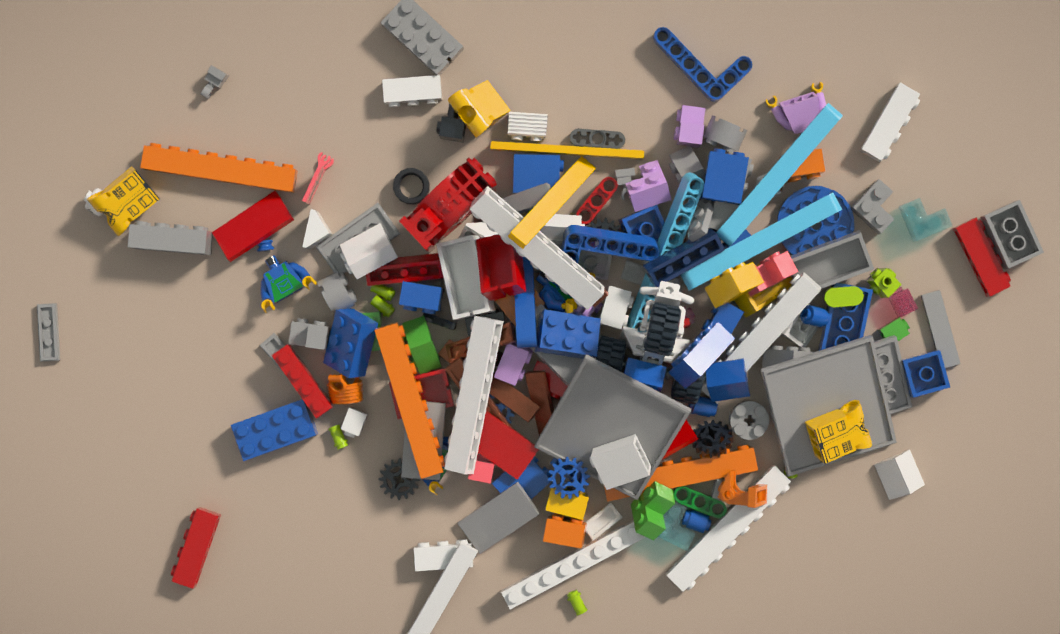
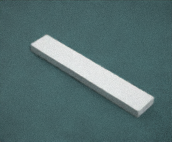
[407,542,478,634]

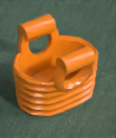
[327,374,364,404]

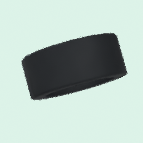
[393,168,430,205]

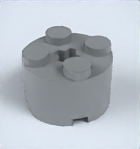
[703,115,748,153]
[317,271,357,316]
[728,401,769,440]

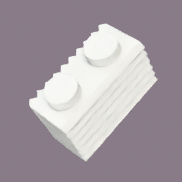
[508,112,548,142]

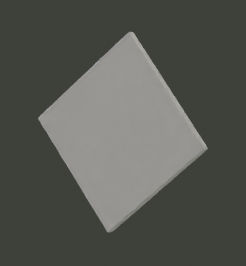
[760,335,897,477]
[534,354,691,500]

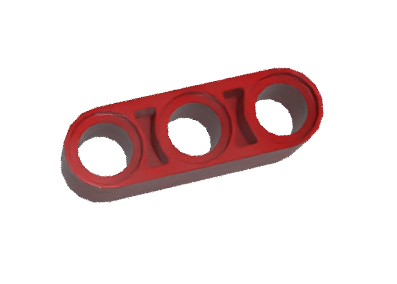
[576,177,618,225]

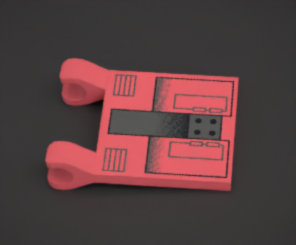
[302,152,334,205]

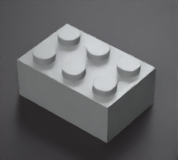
[980,200,1044,269]

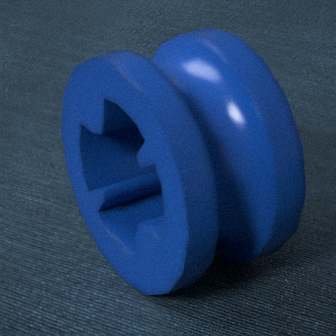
[257,240,274,252]

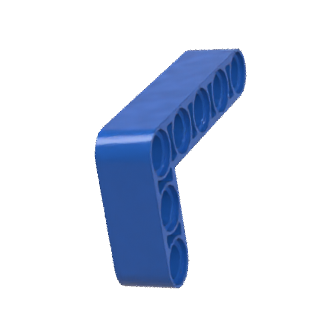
[653,27,753,102]
[561,225,659,263]

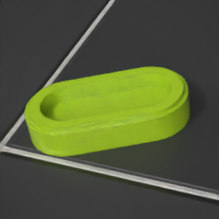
[824,286,864,307]

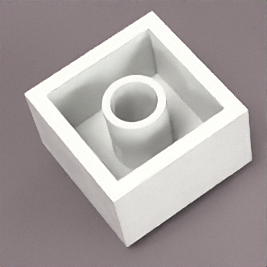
[600,286,634,329]

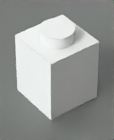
[341,407,368,438]

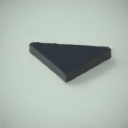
[422,313,457,330]

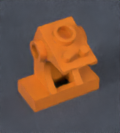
[718,470,767,508]

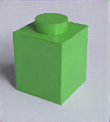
[878,317,910,341]

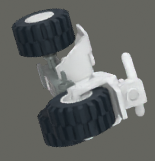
[595,281,705,405]

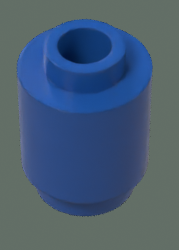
[800,305,830,327]
[688,396,718,417]
[682,509,711,533]

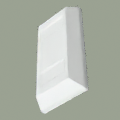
[585,503,623,541]

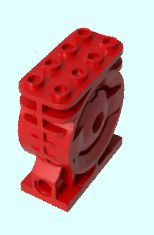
[399,157,497,253]

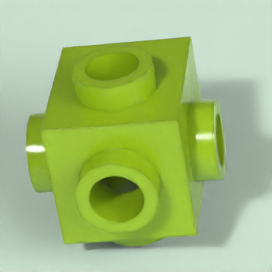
[867,268,902,298]

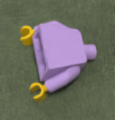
[766,82,826,134]

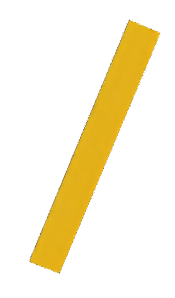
[490,141,644,160]
[508,156,596,249]

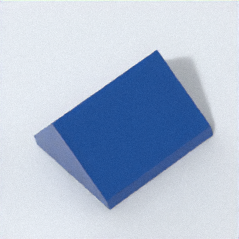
[706,358,750,402]

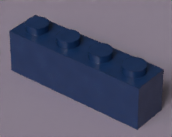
[643,228,725,287]

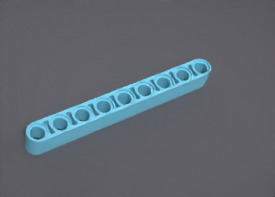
[716,103,843,247]
[627,172,704,333]
[680,193,842,291]

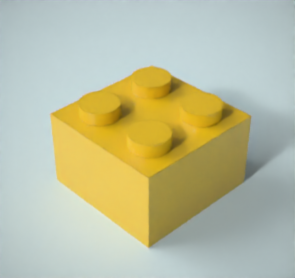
[704,262,764,308]
[545,483,589,520]

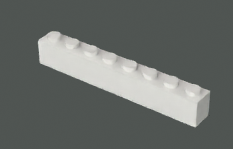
[470,186,605,310]
[701,272,821,404]
[444,316,504,474]
[666,464,791,592]
[501,520,645,609]

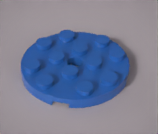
[777,186,854,255]

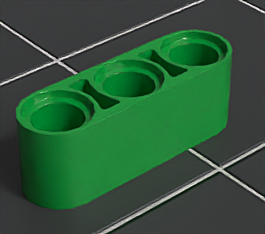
[673,486,727,518]

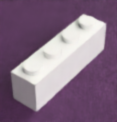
[859,82,920,162]

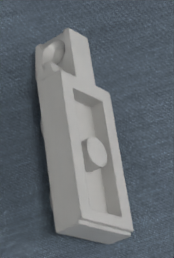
[688,197,714,242]

